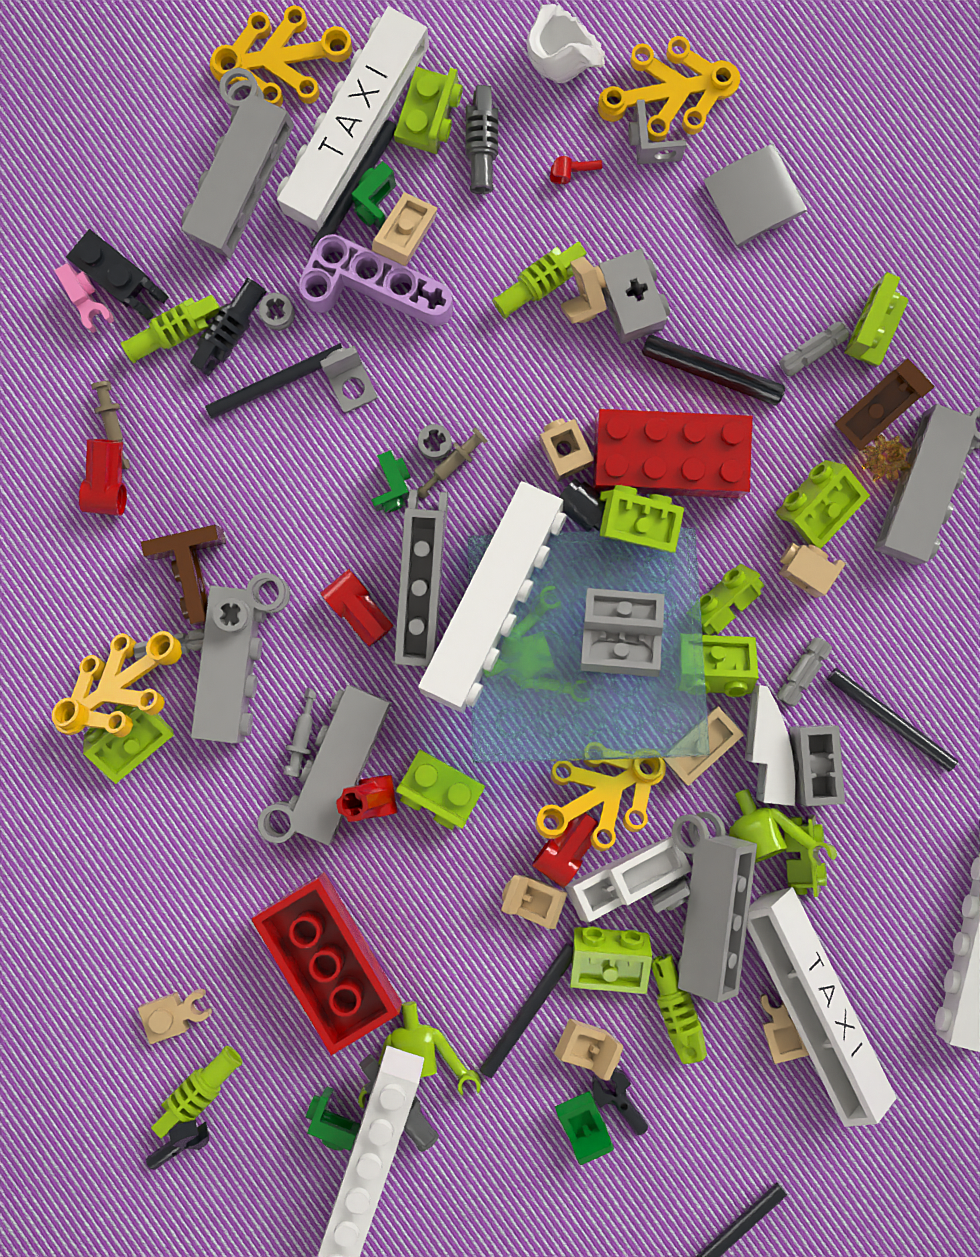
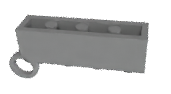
[181,68,294,259]
[873,404,980,566]
[394,489,448,667]
[191,573,291,744]
[258,685,393,846]
[672,811,757,1003]

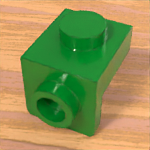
[352,161,396,230]
[371,450,411,513]
[305,1086,360,1151]
[555,1091,614,1165]

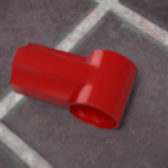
[79,439,127,516]
[320,568,394,647]
[336,775,398,822]
[532,812,601,888]

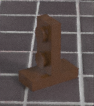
[834,358,935,451]
[141,524,226,626]

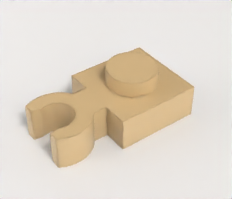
[138,989,212,1045]
[760,994,809,1064]

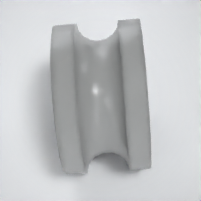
[259,293,295,331]
[418,424,452,461]
[213,597,251,633]

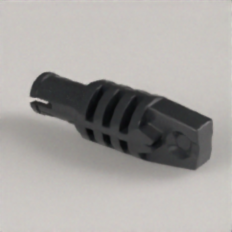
[190,277,267,376]

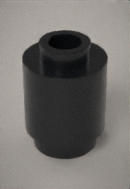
[559,478,606,533]

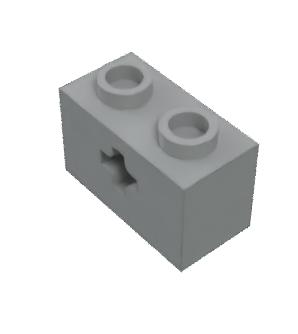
[599,248,670,344]
[789,724,845,806]

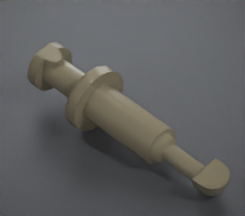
[91,381,130,469]
[418,427,488,499]

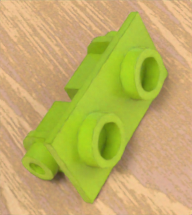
[686,563,764,635]
[784,815,827,897]

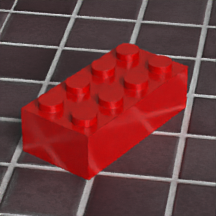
[593,409,753,499]
[251,871,402,1056]

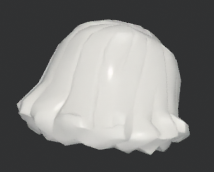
[527,4,605,83]

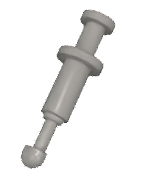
[283,688,316,778]

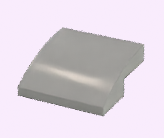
[703,144,808,248]
[580,588,665,677]

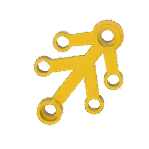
[210,5,352,107]
[597,36,740,142]
[51,631,182,738]
[535,742,666,851]

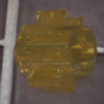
[861,434,911,482]

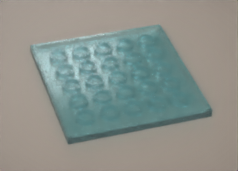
[468,528,710,764]

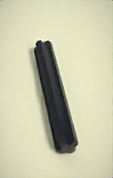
[642,335,785,406]

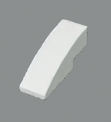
[745,685,795,806]
[565,836,692,922]

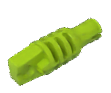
[492,241,587,319]
[120,295,220,364]
[651,954,707,1064]
[151,1045,243,1139]

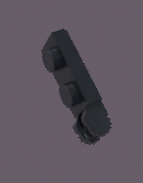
[66,229,169,321]

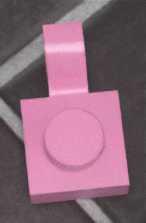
[54,263,114,333]

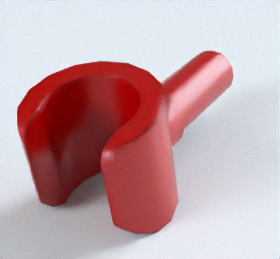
[550,156,602,184]

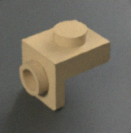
[561,256,607,324]
[501,875,568,929]
[554,1018,623,1081]

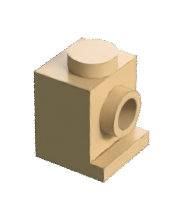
[539,418,594,482]
[778,542,846,598]

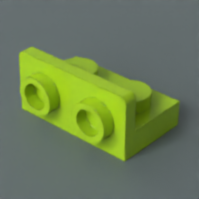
[394,66,463,154]
[844,272,908,367]
[776,460,870,549]
[599,485,685,553]
[676,634,759,697]
[83,705,174,784]
[396,749,486,830]
[570,926,652,994]

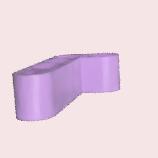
[299,234,453,326]

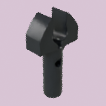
[592,1068,648,1136]
[146,1120,209,1170]

